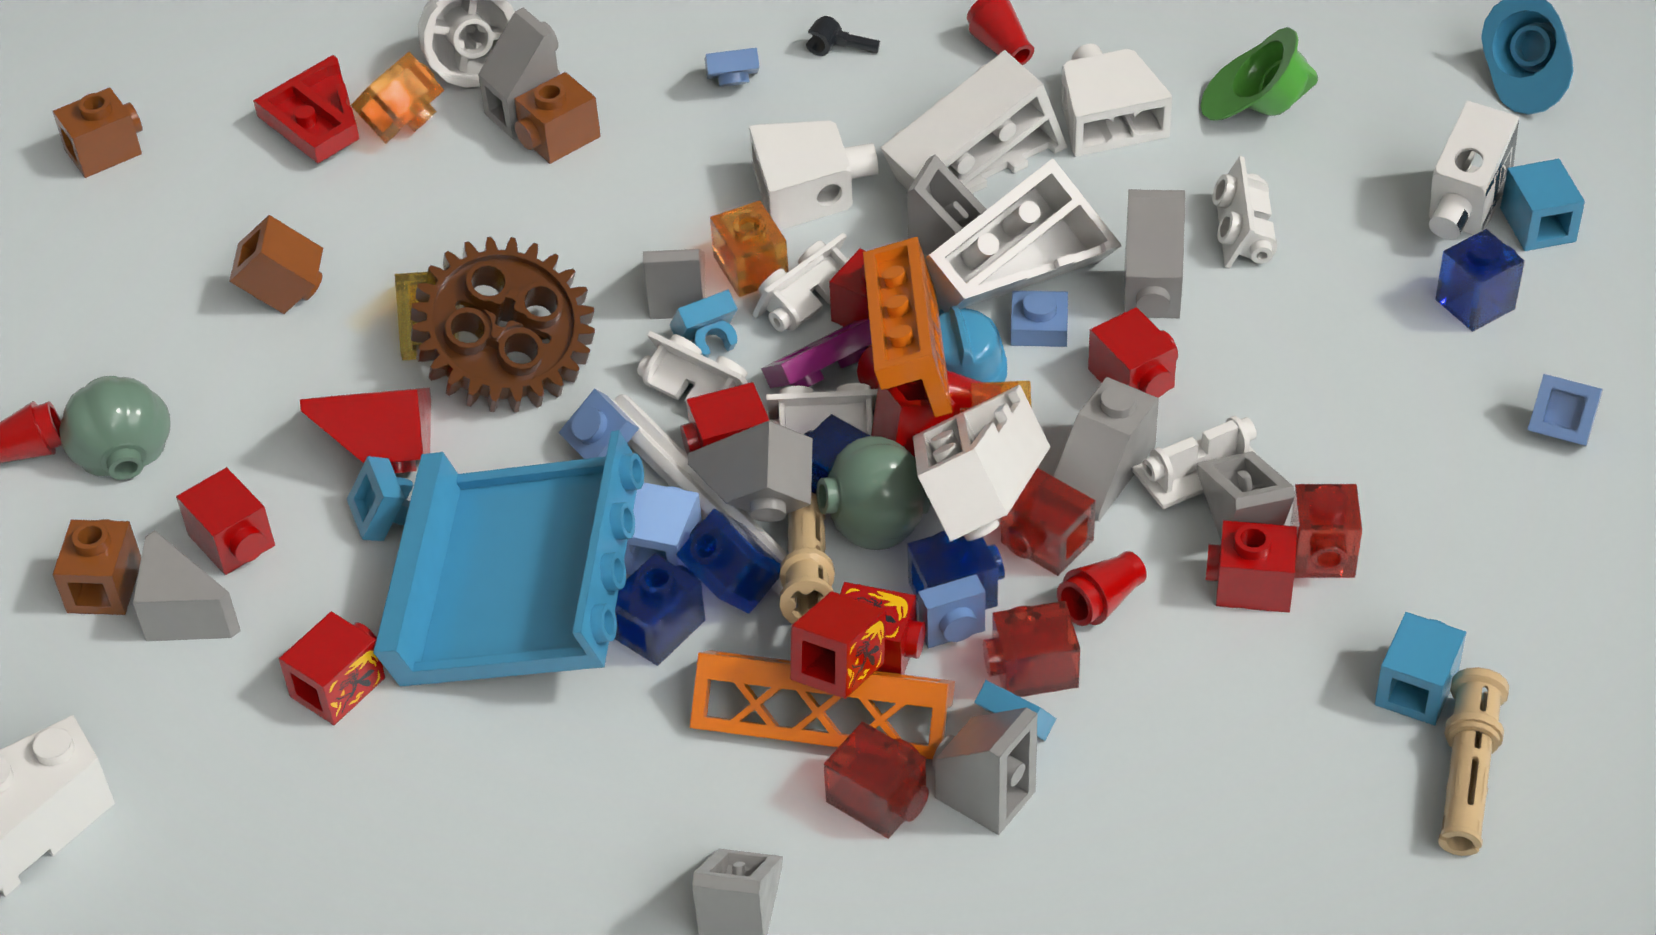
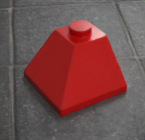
[300,387,431,473]

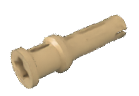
[779,492,835,624]
[1438,667,1509,856]

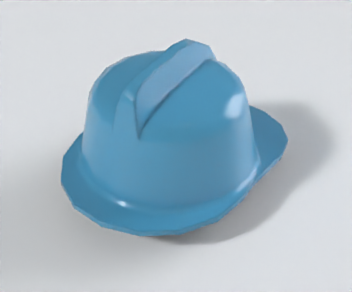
[1481,0,1574,115]
[939,306,1007,388]

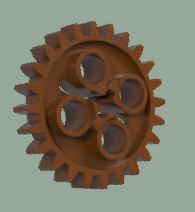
[410,237,595,413]

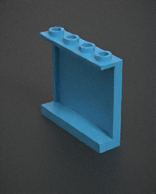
[373,430,644,687]

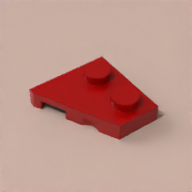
[253,55,360,163]

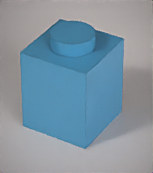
[1500,158,1585,251]
[1374,612,1467,726]

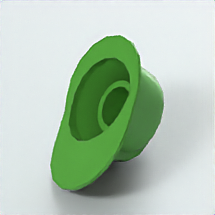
[1200,27,1318,120]

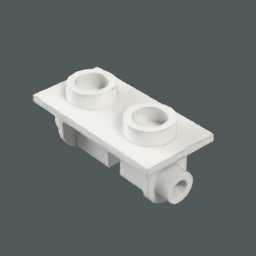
[1212,156,1278,268]
[752,233,852,332]
[637,331,748,403]
[766,383,878,446]
[1132,416,1257,509]

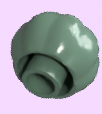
[59,376,170,480]
[816,436,931,550]

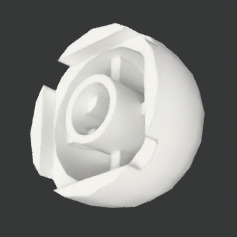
[418,0,514,88]

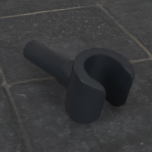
[806,16,881,56]

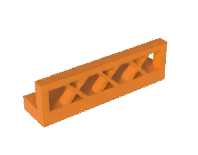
[863,237,952,417]
[690,650,955,759]

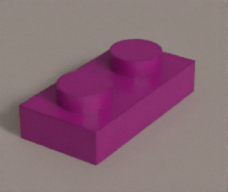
[761,318,872,389]

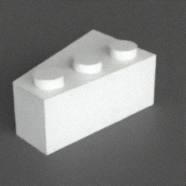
[881,50,1068,194]
[925,158,1122,312]
[913,385,1050,542]
[0,715,115,897]

